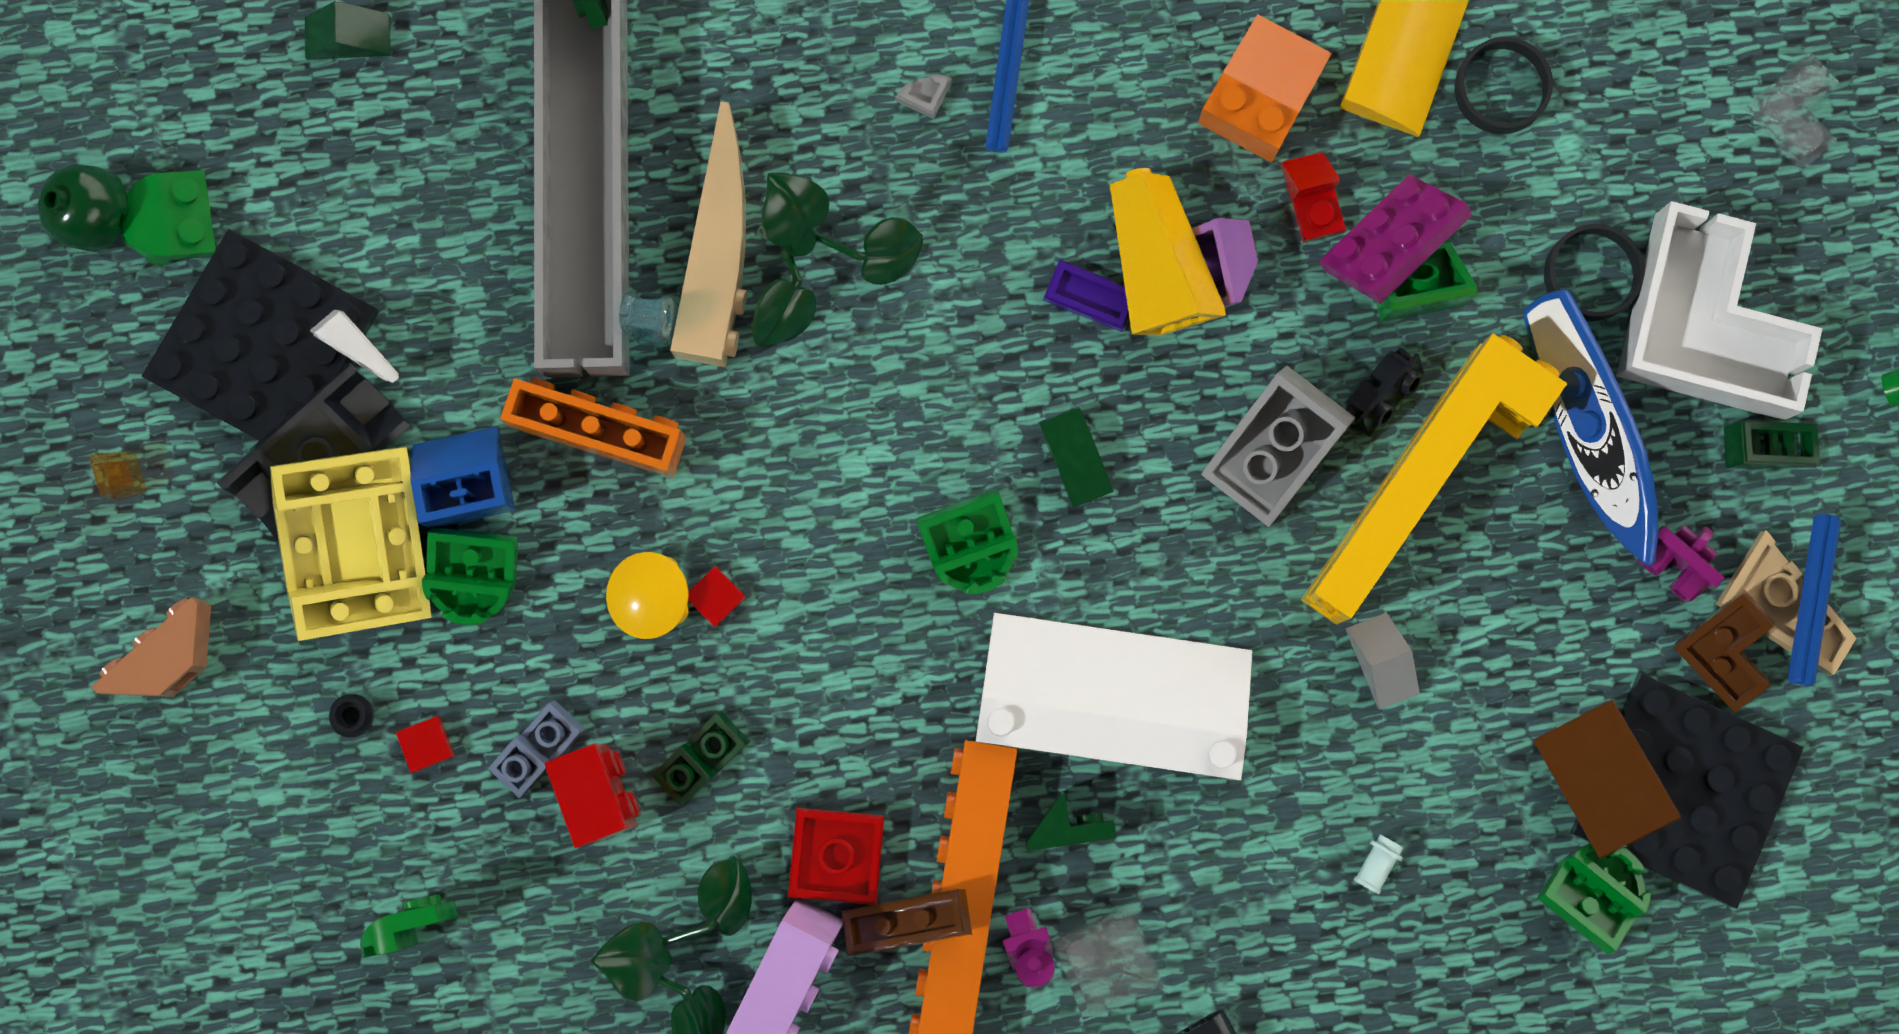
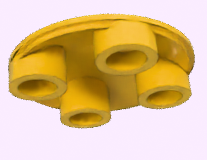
[606,552,689,639]

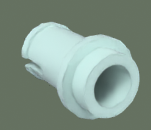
[1353,834,1404,894]

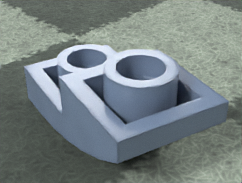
[488,700,586,798]

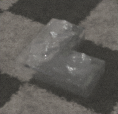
[1744,51,1840,171]

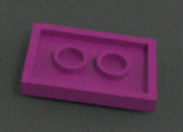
[1319,174,1472,304]

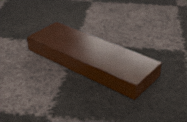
[842,889,972,956]

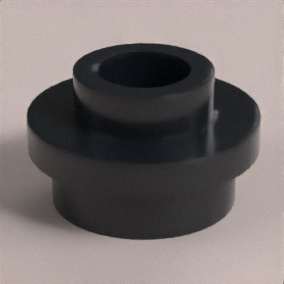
[329,694,374,738]

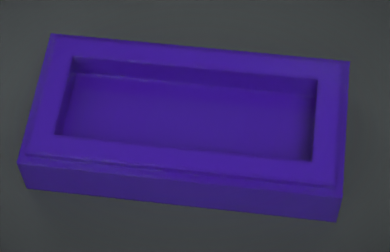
[1043,259,1129,332]

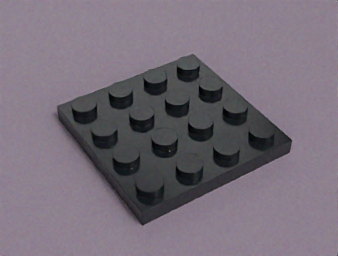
[141,228,380,440]
[1570,674,1804,909]

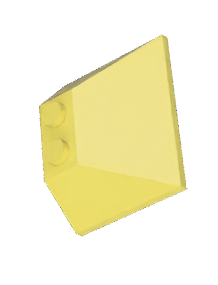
[270,446,432,641]

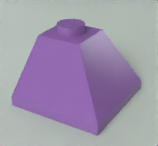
[1192,218,1258,308]

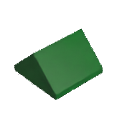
[1376,242,1477,323]

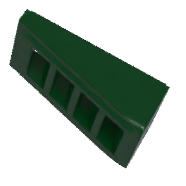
[1724,420,1820,469]

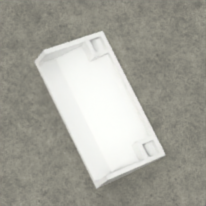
[975,613,1252,780]

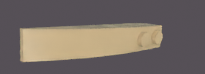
[670,101,747,367]

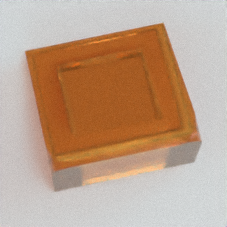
[89,452,146,501]

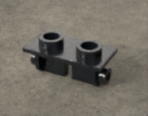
[1345,347,1424,436]

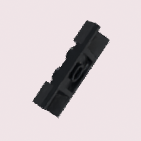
[217,363,410,541]

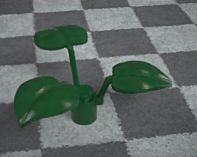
[752,173,923,347]
[591,855,752,1034]

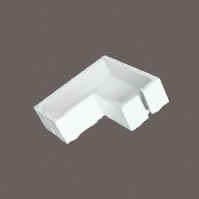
[1616,201,1823,420]

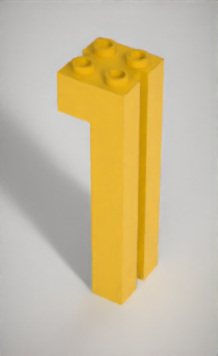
[1301,333,1567,625]

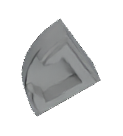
[896,74,952,119]

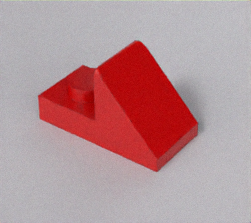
[1281,152,1346,243]

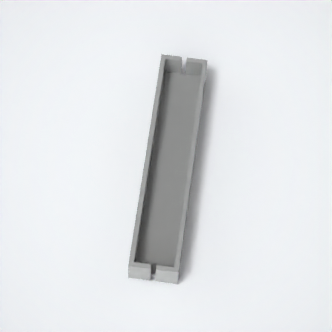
[534,0,630,378]

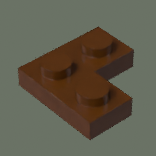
[1674,589,1775,713]

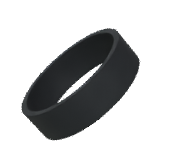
[1454,37,1553,134]
[1544,224,1644,321]

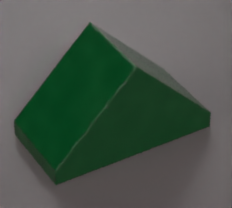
[305,1,391,60]

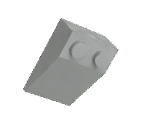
[1201,366,1355,527]

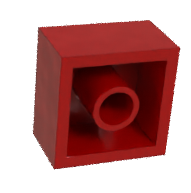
[544,743,641,848]

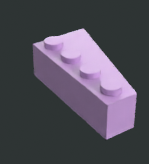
[726,898,843,1034]

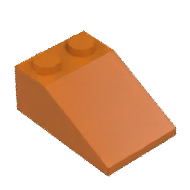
[1198,14,1332,163]

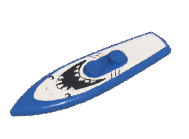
[1523,289,1658,566]

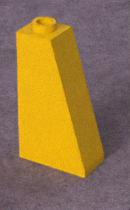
[1110,168,1226,336]

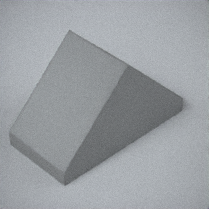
[1346,613,1420,710]

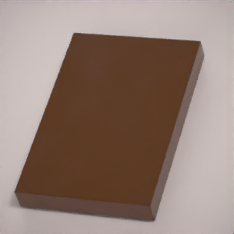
[1533,699,1682,860]

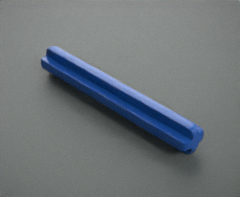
[986,0,1029,153]
[1788,514,1841,687]

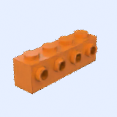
[500,377,687,478]

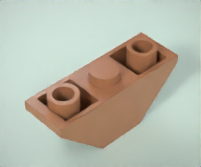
[91,597,211,697]

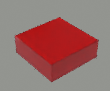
[688,566,747,628]
[395,716,455,773]

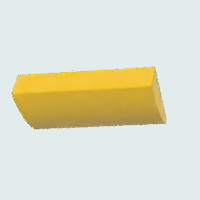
[1339,0,1469,137]

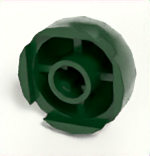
[38,164,129,252]

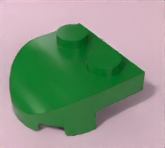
[119,170,216,265]
[915,489,1018,594]
[422,527,518,625]
[1537,844,1651,955]
[360,894,458,958]

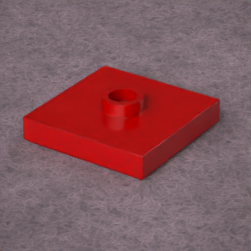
[788,808,885,905]

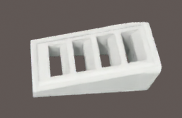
[310,310,399,383]

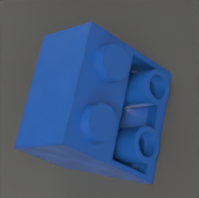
[410,426,516,529]

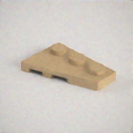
[1716,530,1857,676]

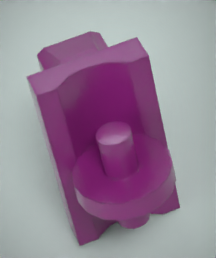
[1637,525,1725,602]
[1003,908,1055,988]

